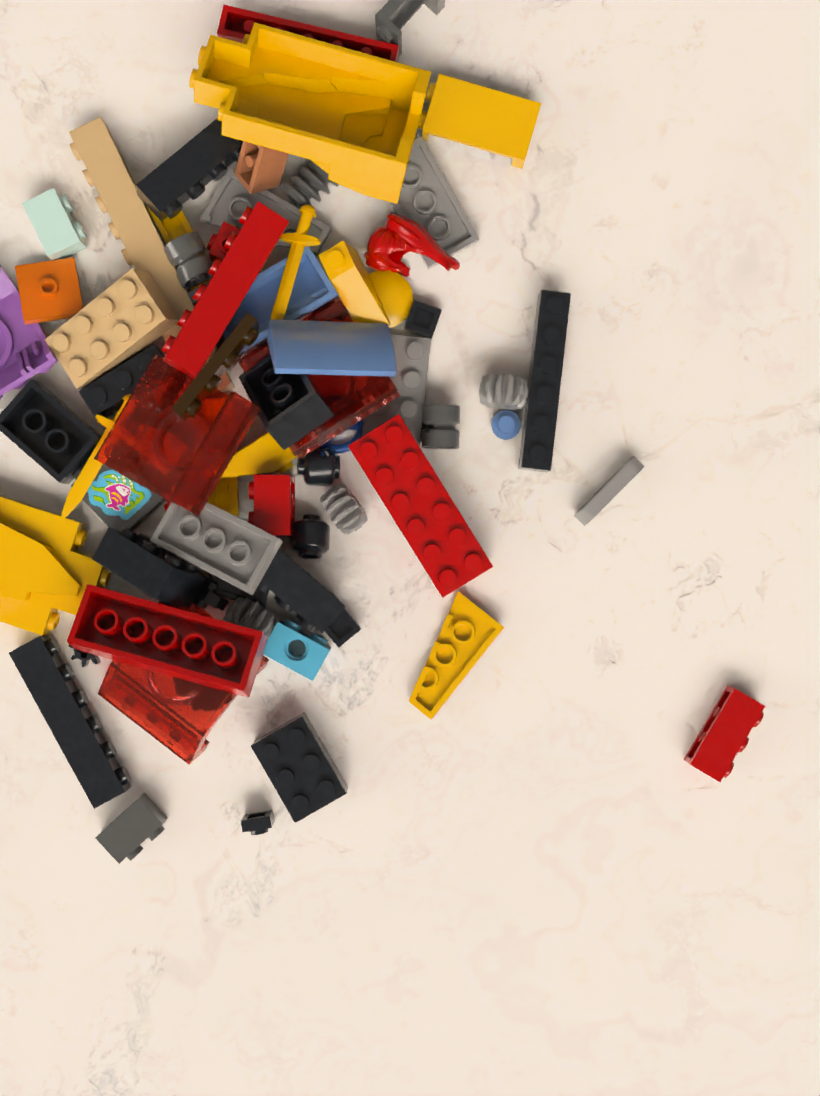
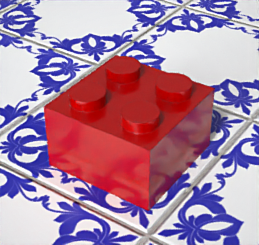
[248,475,295,536]

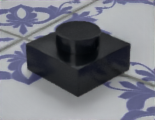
[405,300,442,339]
[325,608,362,648]
[241,810,275,835]

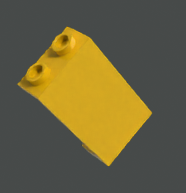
[418,74,541,169]

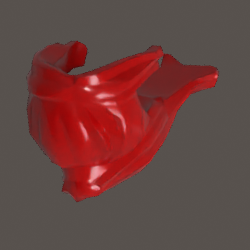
[365,213,460,278]

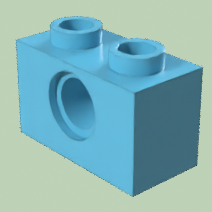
[263,618,331,681]

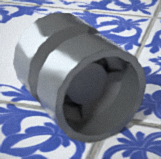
[164,232,213,289]
[422,404,460,449]

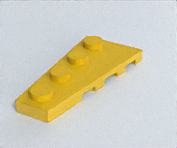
[409,591,504,720]

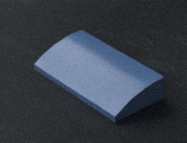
[222,246,338,354]
[267,319,397,377]

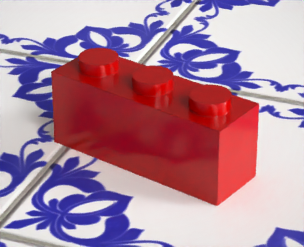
[683,685,765,782]

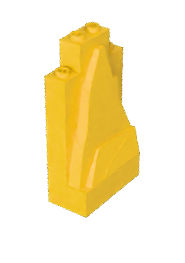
[189,22,431,204]
[0,495,112,635]

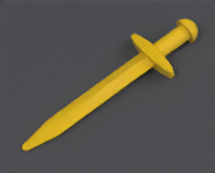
[271,204,321,320]
[61,394,139,518]

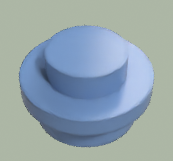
[491,410,521,440]

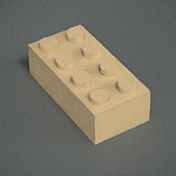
[45,268,180,389]

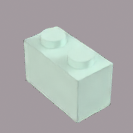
[22,188,87,260]

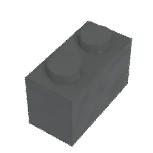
[95,792,168,864]

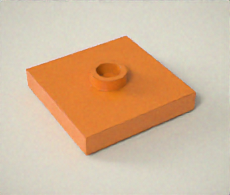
[15,257,84,325]

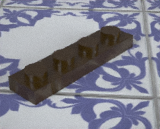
[171,312,260,421]

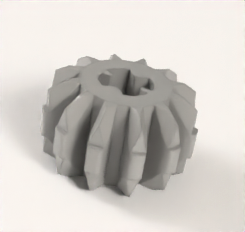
[479,373,529,410]
[320,483,368,534]
[223,597,276,638]

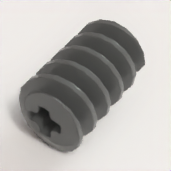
[281,160,339,209]

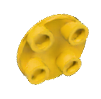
[368,271,413,329]

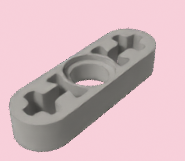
[574,456,644,526]

